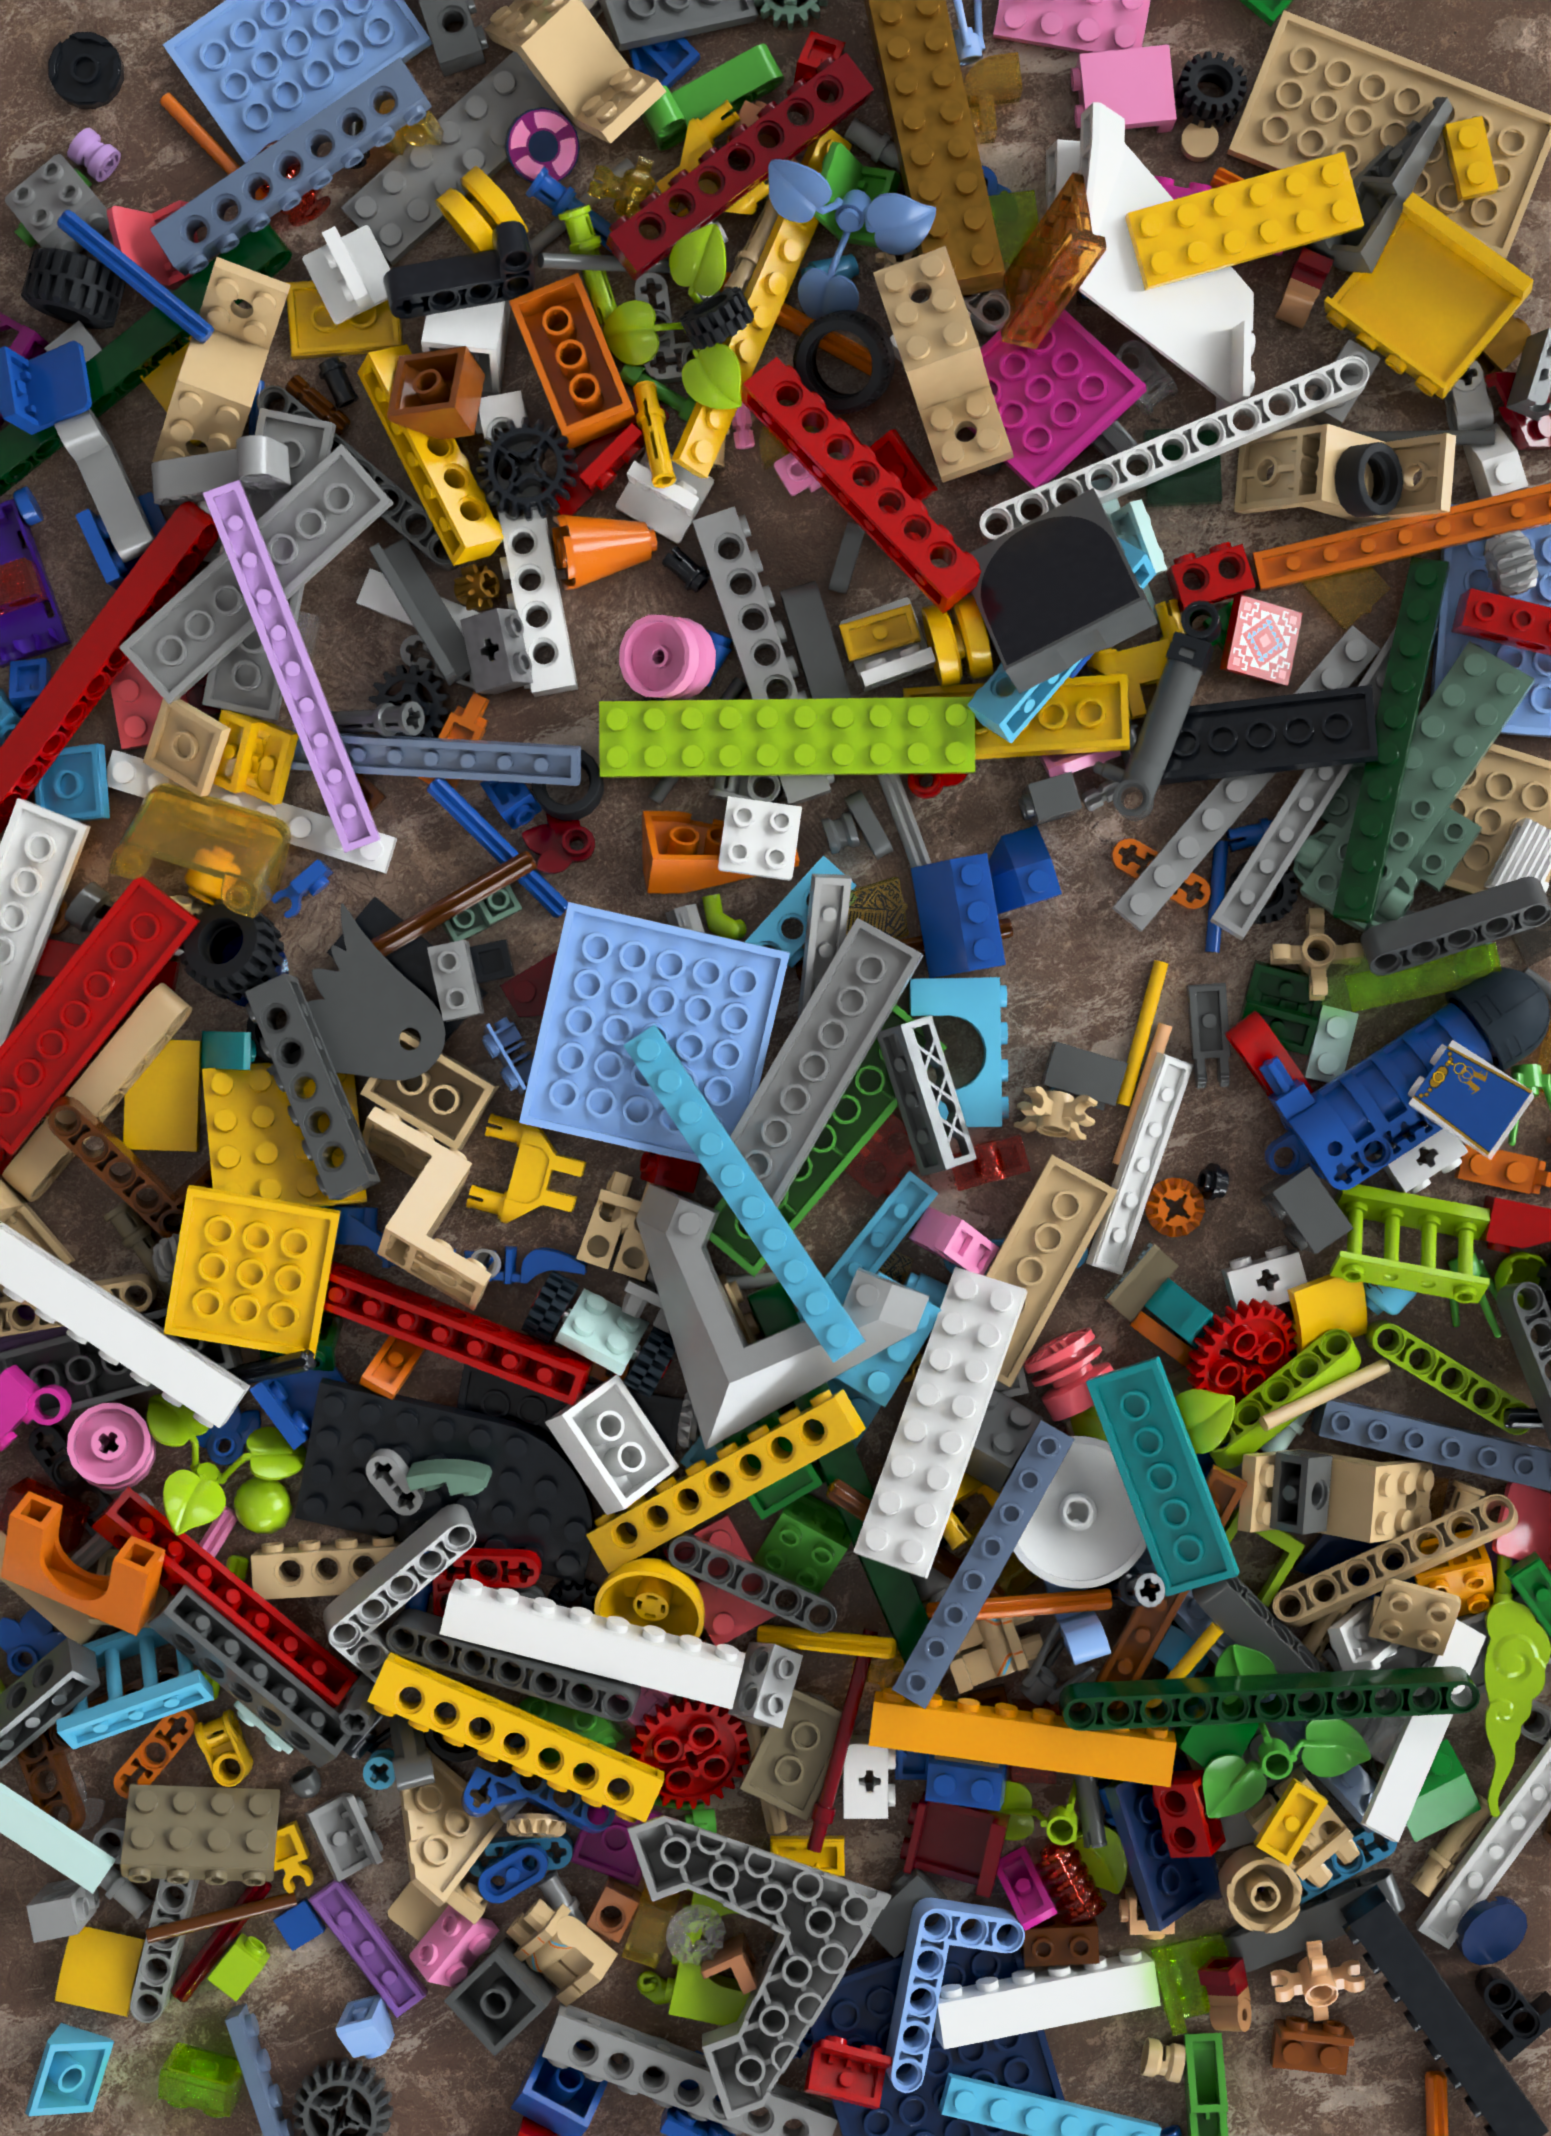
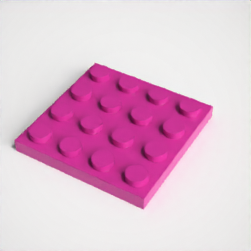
[967,290,1147,490]

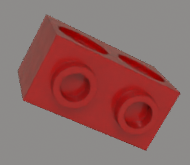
[1166,542,1256,614]
[1152,1770,1226,1858]

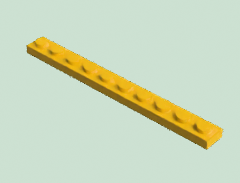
[671,129,852,478]

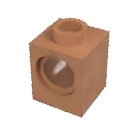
[586,1876,641,1943]

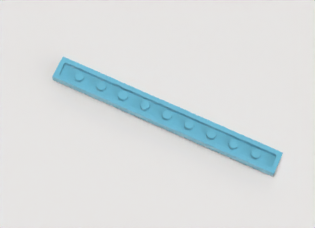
[623,1024,866,1363]
[680,1170,939,1475]

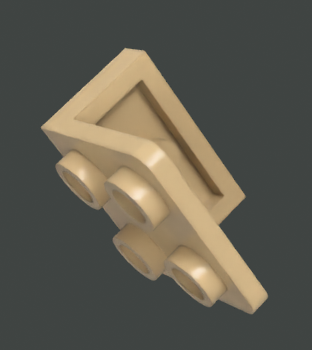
[1368,1578,1461,1656]
[388,1879,488,1942]

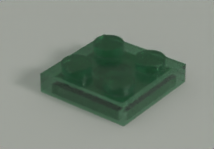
[1143,429,1222,507]

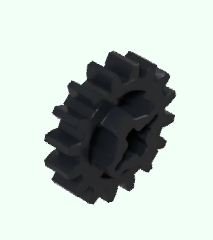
[368,665,451,738]

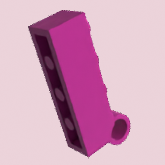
[0,1364,72,1452]

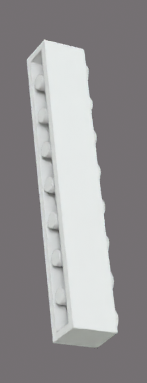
[0,1221,250,1428]
[440,1579,746,1709]

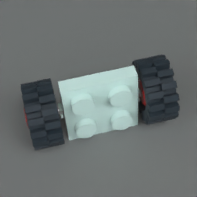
[521,1271,675,1398]

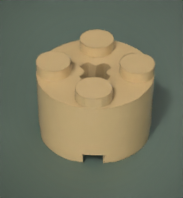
[1218,1844,1303,1933]

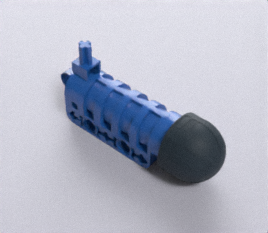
[1258,967,1550,1190]

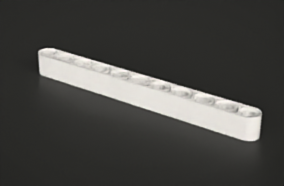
[979,356,1370,543]

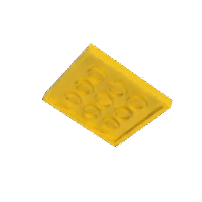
[202,1062,367,1207]
[164,1185,341,1359]

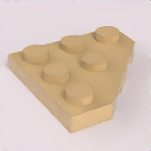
[400,1747,504,1907]

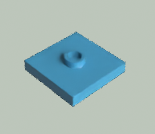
[34,743,110,822]

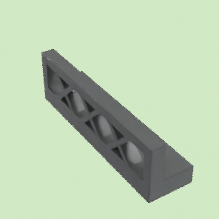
[369,538,471,686]
[877,1015,977,1176]

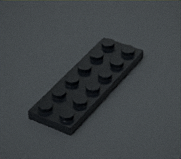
[1145,685,1379,785]
[457,1364,684,1458]

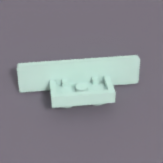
[1091,477,1167,617]

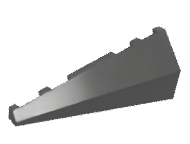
[1303,97,1453,274]

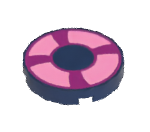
[504,107,580,183]

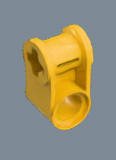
[194,1709,253,1787]

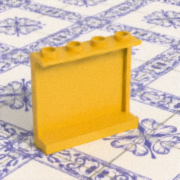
[1324,192,1533,400]

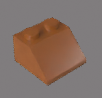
[387,346,485,440]

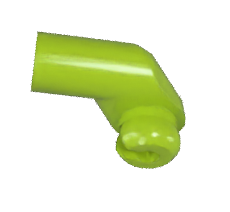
[702,894,747,940]
[637,1971,670,2005]

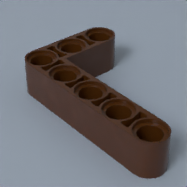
[48,1096,213,1238]
[17,1667,179,1832]

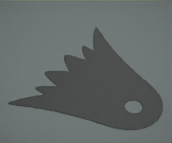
[266,903,445,1081]

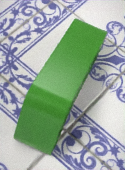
[640,44,785,151]

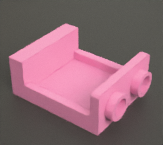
[1071,45,1177,133]

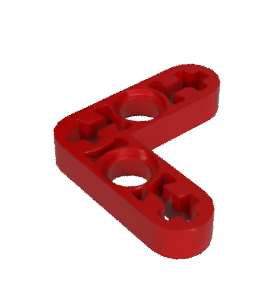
[433,1548,542,1646]

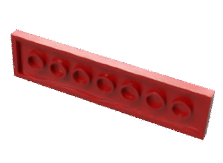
[0,874,200,1156]

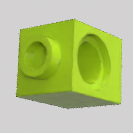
[207,1933,271,2002]

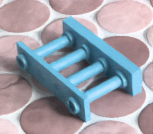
[56,1628,214,1750]

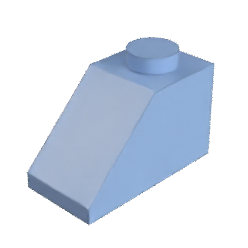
[336,1994,395,2059]

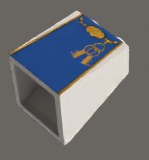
[1408,1040,1534,1160]

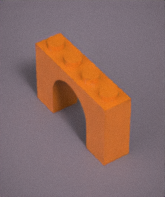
[1,1491,166,1636]

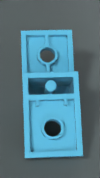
[792,1271,942,1448]

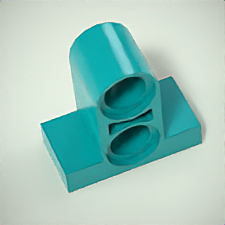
[1144,1277,1215,1350]

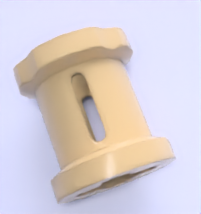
[1443,1479,1487,1526]

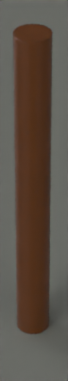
[145,1892,297,1944]

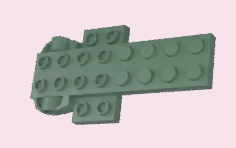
[1293,641,1534,933]

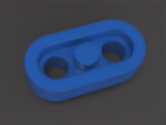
[478,1843,549,1903]

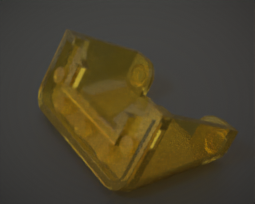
[109,783,291,918]

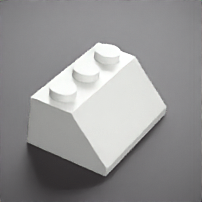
[545,1374,679,1515]

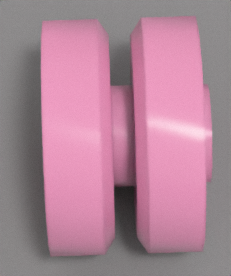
[619,615,716,700]
[67,1403,156,1491]

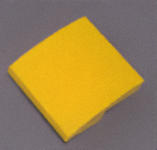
[213,709,299,805]
[1287,1274,1367,1354]
[55,1926,145,2017]

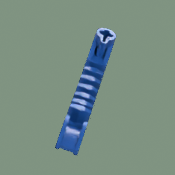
[333,1205,588,1284]

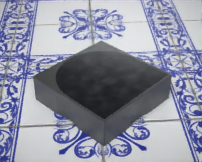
[971,488,1158,693]

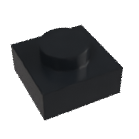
[470,939,515,984]

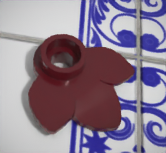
[522,813,595,874]

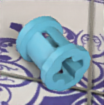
[363,1748,395,1790]

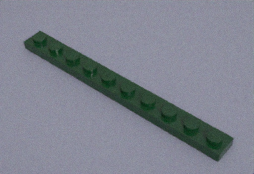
[1333,557,1450,924]

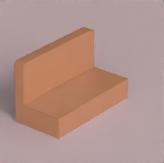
[700,1932,759,1995]

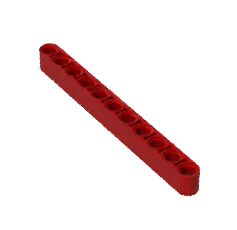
[0,501,220,834]

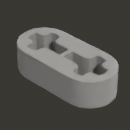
[366,1449,425,1516]

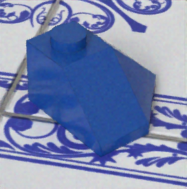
[988,825,1062,915]

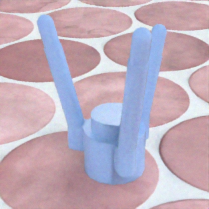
[953,0,986,66]

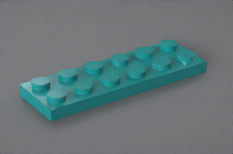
[1086,1356,1240,1597]

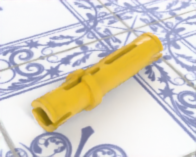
[633,381,676,488]

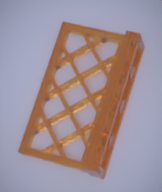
[1001,172,1107,349]

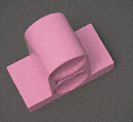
[909,1206,999,1276]

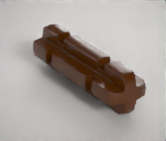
[285,375,351,436]

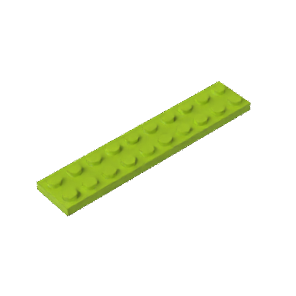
[599,697,975,778]

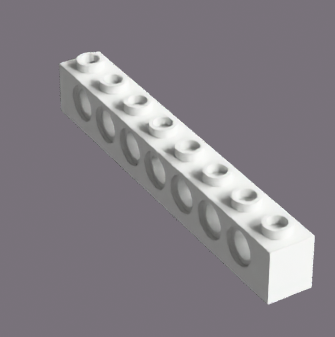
[475,390,578,697]

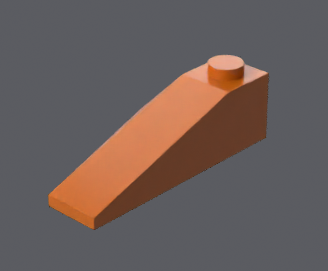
[642,811,800,894]

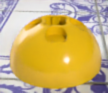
[594,1558,705,1638]

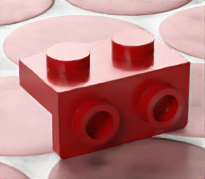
[804,2035,892,2110]

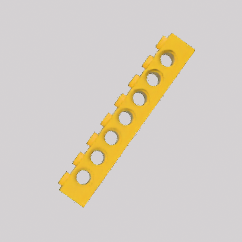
[586,1389,866,1574]
[367,1652,664,1823]

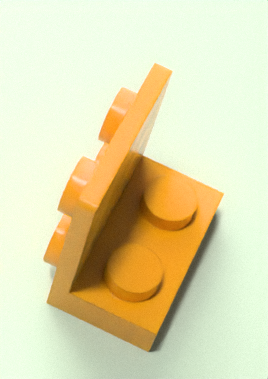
[1414,1529,1495,1617]

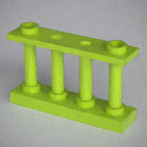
[1330,1184,1490,1304]

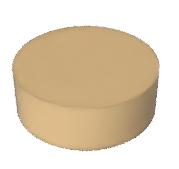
[1180,120,1219,162]

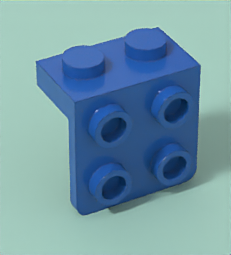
[0,341,92,435]

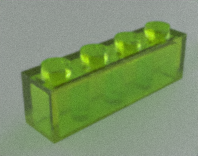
[1344,943,1502,1012]

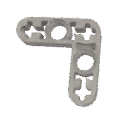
[634,273,722,384]

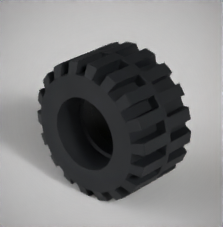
[21,248,126,329]
[179,898,284,1001]

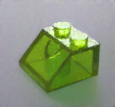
[158,2042,244,2118]

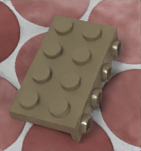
[120,1784,280,1886]

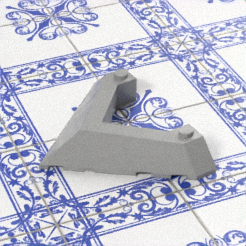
[636,1184,930,1450]
[627,1815,892,2120]

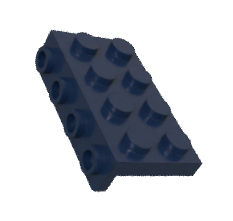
[1104,1755,1222,1931]

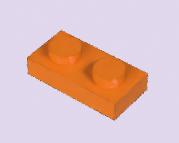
[359,1335,427,1400]

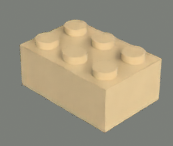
[360,1030,499,1151]

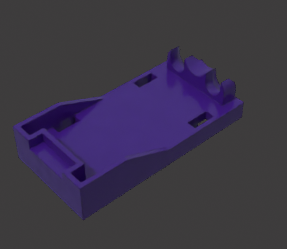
[0,499,71,668]

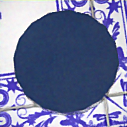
[1456,1896,1528,1965]

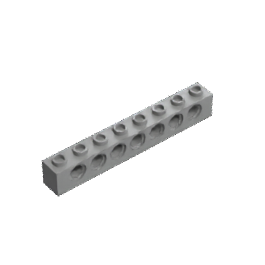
[692,506,835,806]
[542,2002,838,2136]

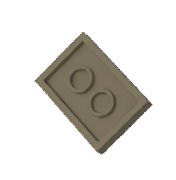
[739,1687,843,1821]

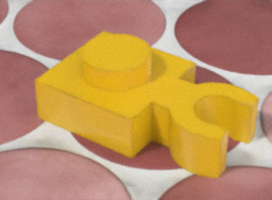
[274,1820,314,1894]

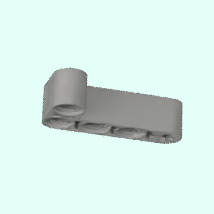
[54,409,155,563]
[151,435,291,506]

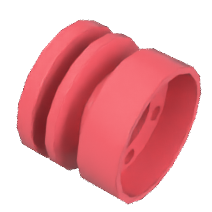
[1023,1327,1114,1422]

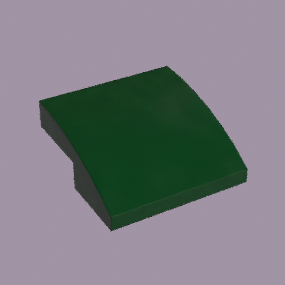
[1238,960,1328,1055]

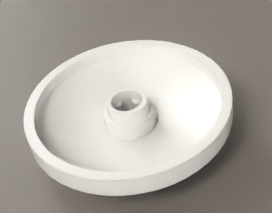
[1013,1436,1147,1589]

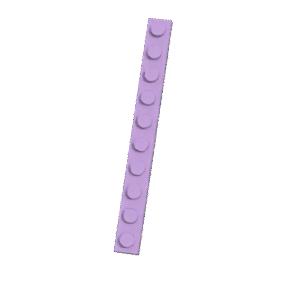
[203,480,381,853]

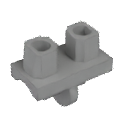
[621,1270,670,1333]

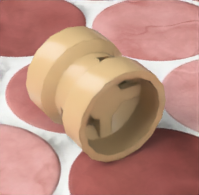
[1140,2037,1186,2083]

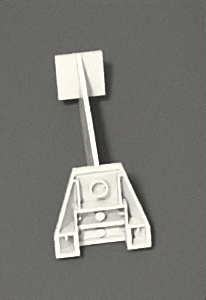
[1045,102,1256,412]

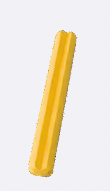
[757,1625,897,1659]

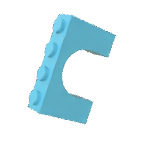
[909,977,1009,1127]

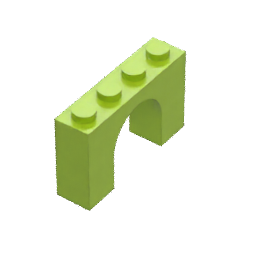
[663,1889,751,2026]

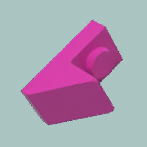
[997,1846,1058,1931]

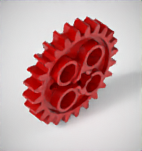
[1186,1298,1298,1405]
[629,1697,750,1810]

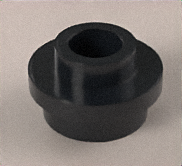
[1197,1163,1229,1200]

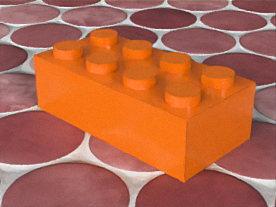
[509,273,637,448]

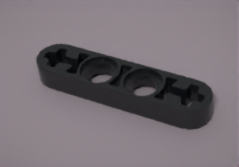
[28,1424,116,1549]

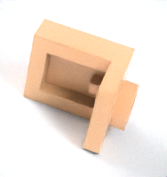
[1119,1887,1175,1940]

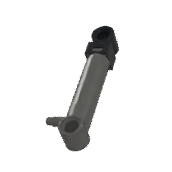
[1093,601,1222,821]

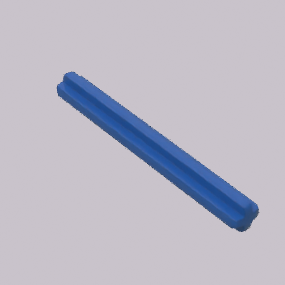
[57,210,214,343]
[427,778,568,918]

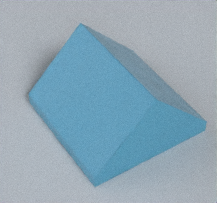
[25,2023,114,2116]

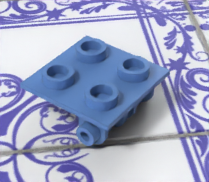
[481,1017,534,1095]

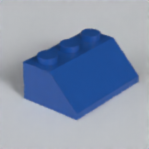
[911,853,1006,978]

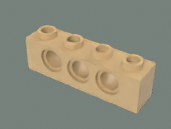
[251,1536,403,1600]

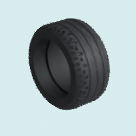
[793,310,895,414]

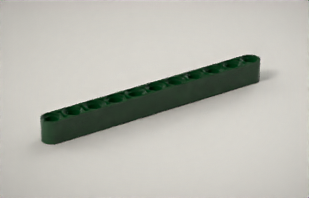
[0,224,292,497]
[747,1282,930,1665]
[1059,1666,1480,1731]

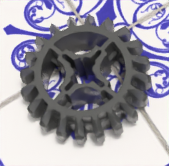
[292,2057,394,2136]

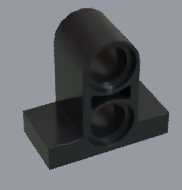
[1475,1967,1551,2062]

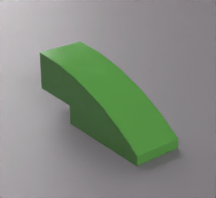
[1184,2033,1229,2136]

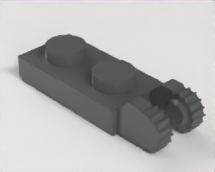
[1187,983,1231,1089]

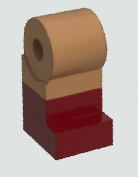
[1274,247,1334,329]
[1197,1956,1252,2032]

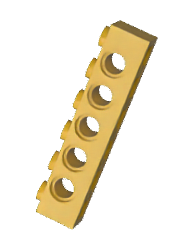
[357,344,504,566]

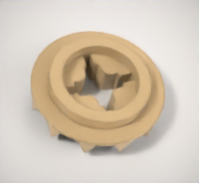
[506,1813,566,1839]

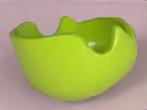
[1494,1252,1548,1308]
[234,1477,293,1534]

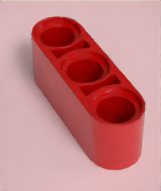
[1224,1011,1314,1096]

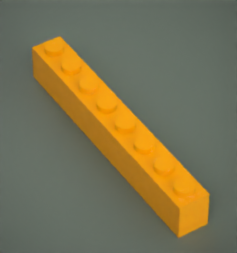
[868,1688,1176,1787]

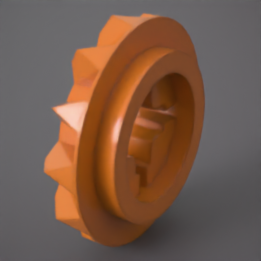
[1145,1178,1205,1237]

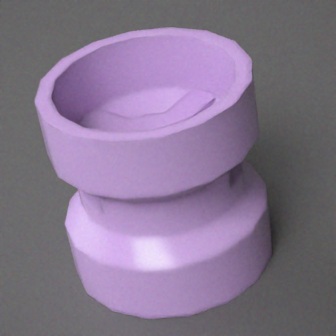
[67,128,121,182]

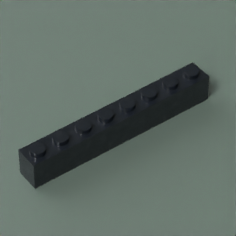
[1340,1884,1549,2136]

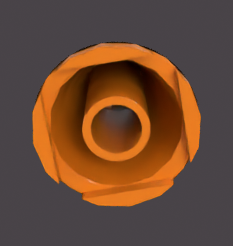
[552,515,657,590]

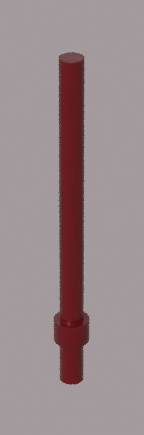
[807,1628,878,1853]

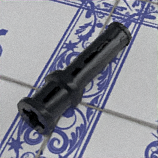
[1088,1572,1166,1608]

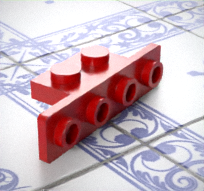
[543,398,670,515]
[842,422,938,541]

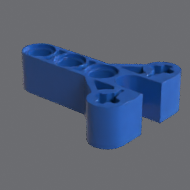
[461,1734,615,1834]

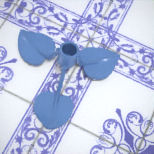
[768,159,936,320]

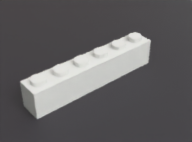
[934,1948,1161,2049]

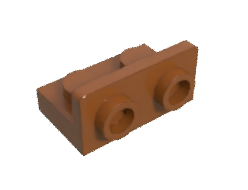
[1270,2015,1355,2076]

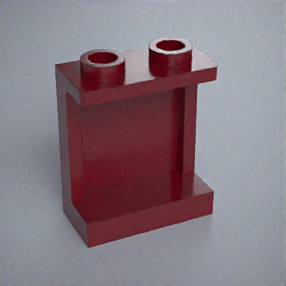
[900,1791,1010,1898]

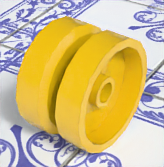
[435,166,529,253]
[921,594,993,688]

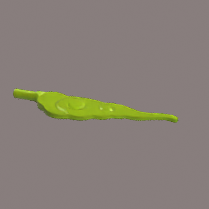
[1484,1554,1551,1817]

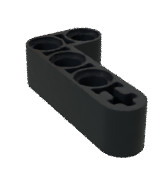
[383,221,535,319]

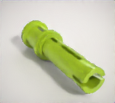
[558,204,617,324]

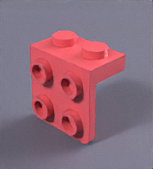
[107,200,199,290]
[1492,1482,1551,1573]

